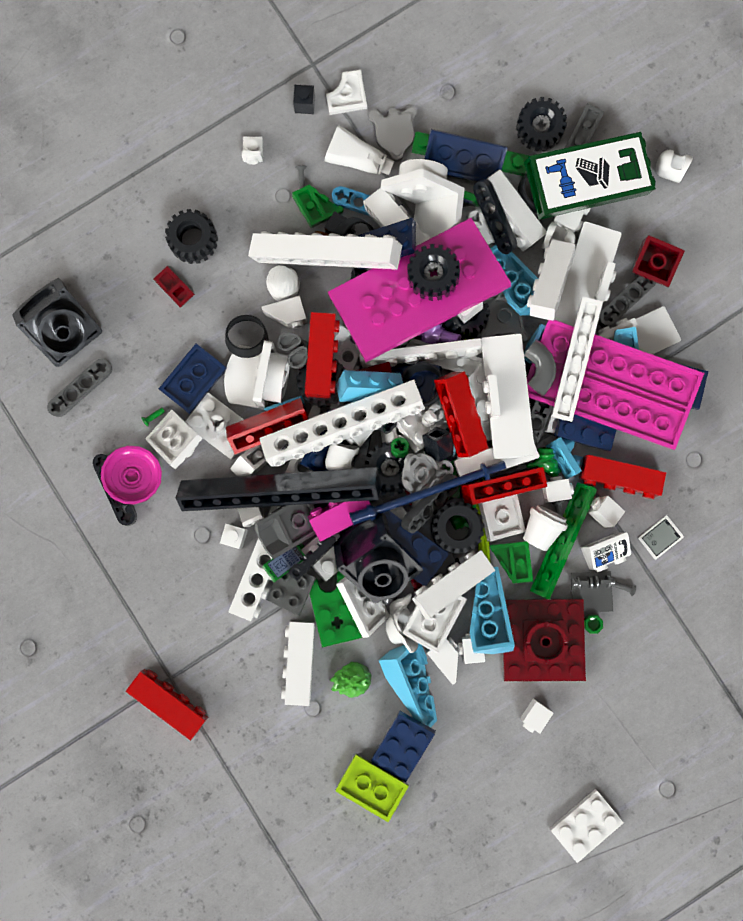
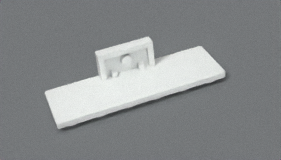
[554,221,621,327]
[598,306,681,355]
[481,334,535,459]

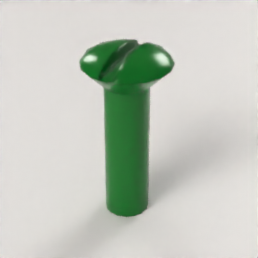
[141,407,165,427]

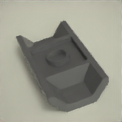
[255,503,329,559]

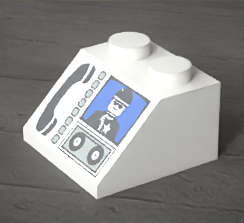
[580,532,631,572]

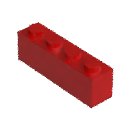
[305,312,340,399]
[434,371,489,458]
[226,398,309,454]
[579,455,667,499]
[461,467,548,505]
[125,669,208,741]

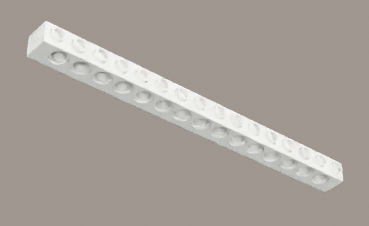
[229,326,360,621]

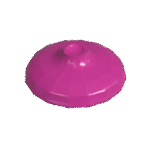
[101,446,162,504]

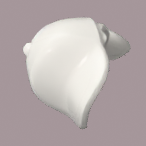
[386,593,418,653]

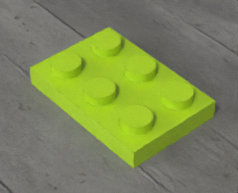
[335,754,409,823]

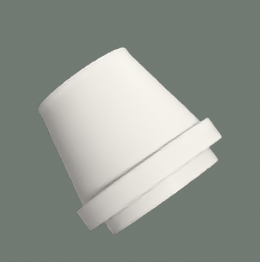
[523,505,568,551]

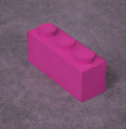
[307,501,371,542]

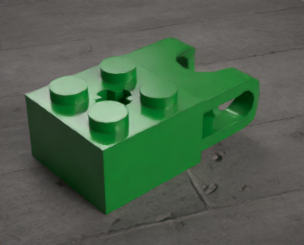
[309,571,362,648]

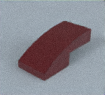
[153,266,195,308]

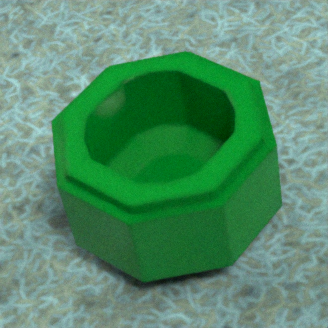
[584,614,603,634]

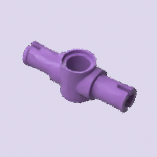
[418,323,461,344]

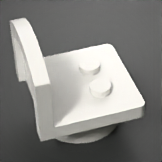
[381,159,464,238]
[224,340,290,410]

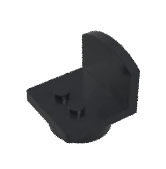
[12,278,102,367]
[333,513,423,603]

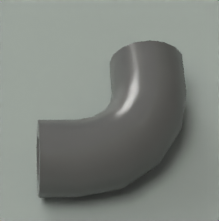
[524,339,556,396]

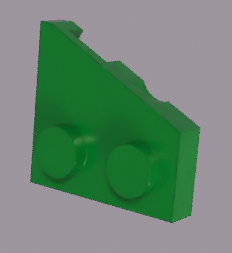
[292,185,344,228]
[490,541,533,583]

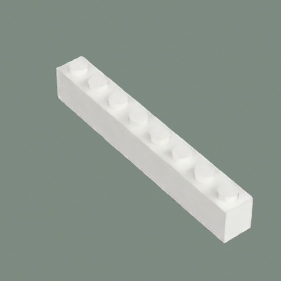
[363,188,483,323]
[248,231,402,269]

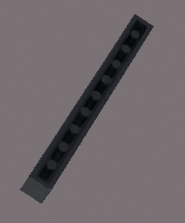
[175,467,381,512]

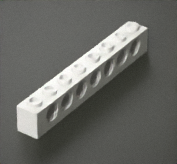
[259,380,425,467]

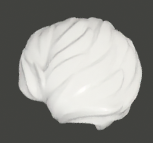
[266,265,300,302]

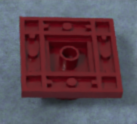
[503,599,586,681]

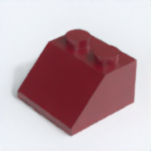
[632,235,685,287]

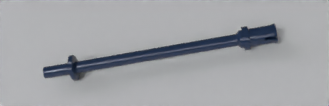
[349,461,506,526]

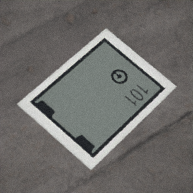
[638,515,684,560]

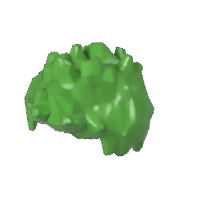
[330,662,372,698]

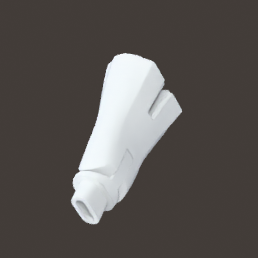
[324,125,394,175]

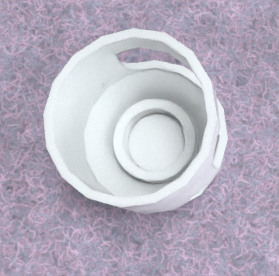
[655,150,693,183]
[541,222,575,250]
[325,443,359,471]

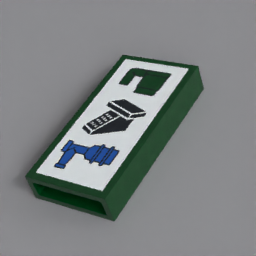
[524,132,656,220]

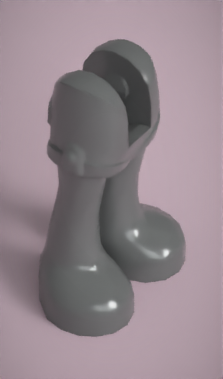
[277,332,309,369]

